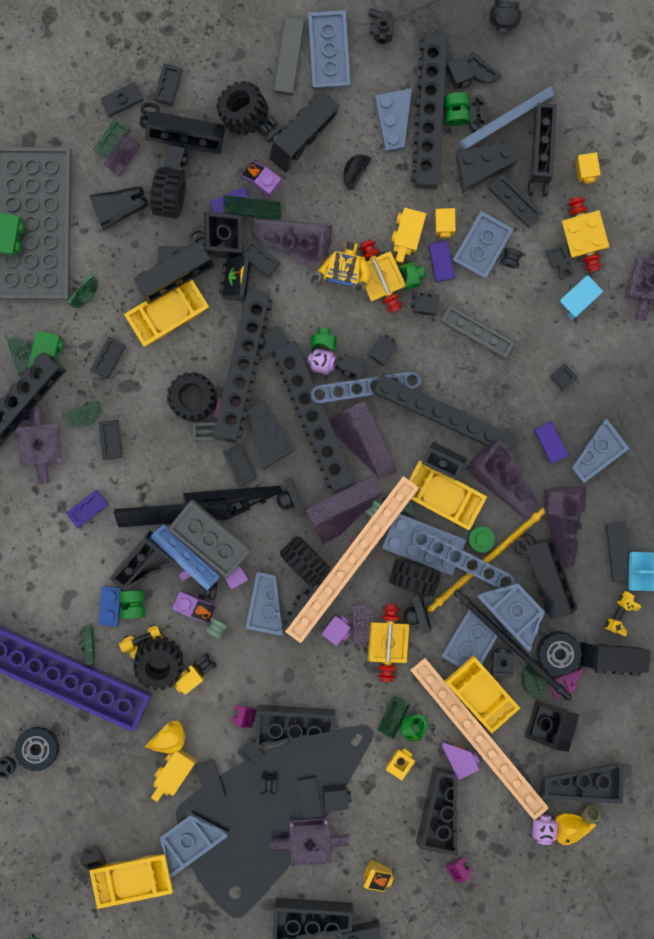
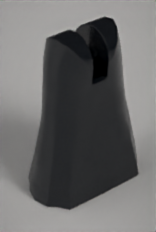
[90,186,149,231]

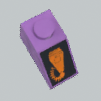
[240,161,282,199]
[172,590,217,623]
[440,740,480,780]

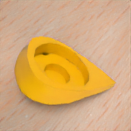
[145,721,185,753]
[555,812,596,845]

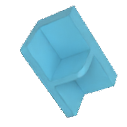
[560,275,603,320]
[629,552,654,591]

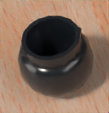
[489,0,521,32]

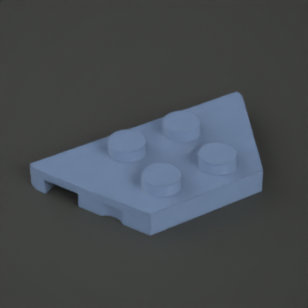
[477,583,545,652]
[160,814,229,878]

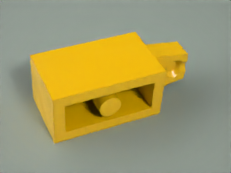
[391,207,426,264]
[151,749,197,802]

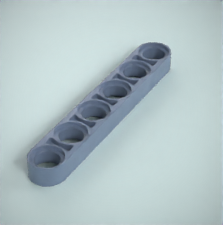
[459,85,556,150]
[310,372,421,404]
[412,530,515,588]

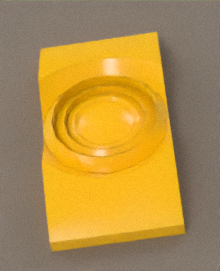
[124,280,210,347]
[409,460,487,530]
[445,655,520,734]
[89,854,173,909]

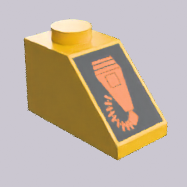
[363,859,394,892]

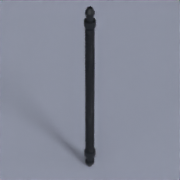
[453,590,572,701]

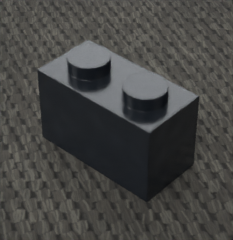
[422,442,467,480]

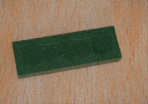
[223,195,282,220]

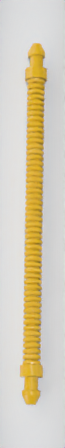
[427,507,548,612]

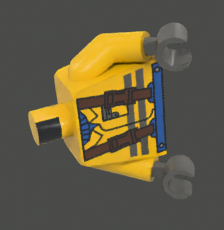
[310,241,371,296]

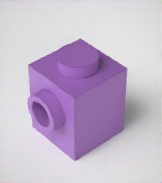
[321,615,351,646]

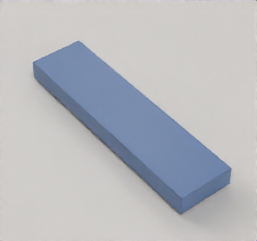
[150,524,220,590]

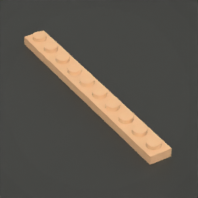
[285,476,418,643]
[410,657,549,821]

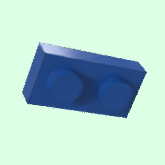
[98,586,122,626]

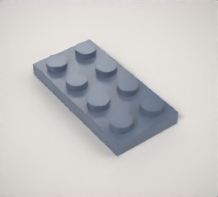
[308,10,351,90]
[381,514,466,576]

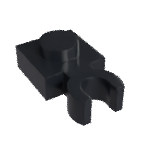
[545,243,574,280]

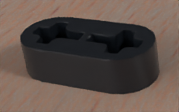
[468,95,488,132]

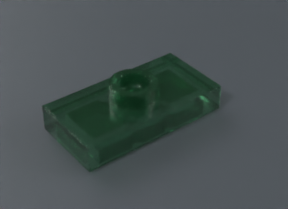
[93,118,131,161]
[81,625,96,665]
[377,695,410,739]

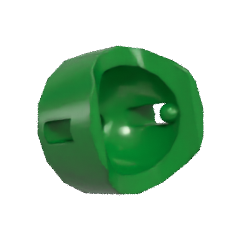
[398,262,426,291]
[310,328,337,351]
[468,527,495,552]
[399,714,429,741]

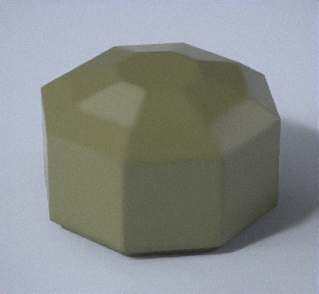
[581,804,602,825]

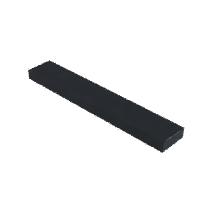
[114,500,231,527]

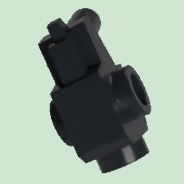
[368,8,394,45]

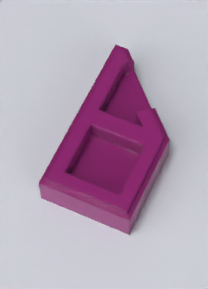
[550,668,583,699]

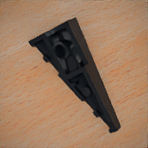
[183,486,282,521]

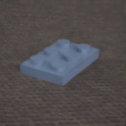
[452,211,514,280]
[441,609,502,667]

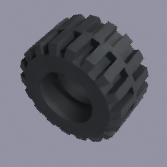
[216,81,269,135]
[150,167,186,219]
[167,372,217,422]
[280,536,330,586]
[388,559,441,597]
[133,636,183,690]

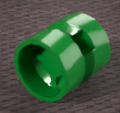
[444,92,470,126]
[119,590,146,619]

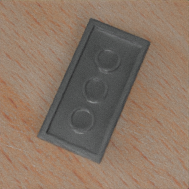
[167,499,252,579]

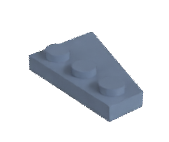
[375,88,412,152]
[571,418,630,483]
[245,572,283,636]

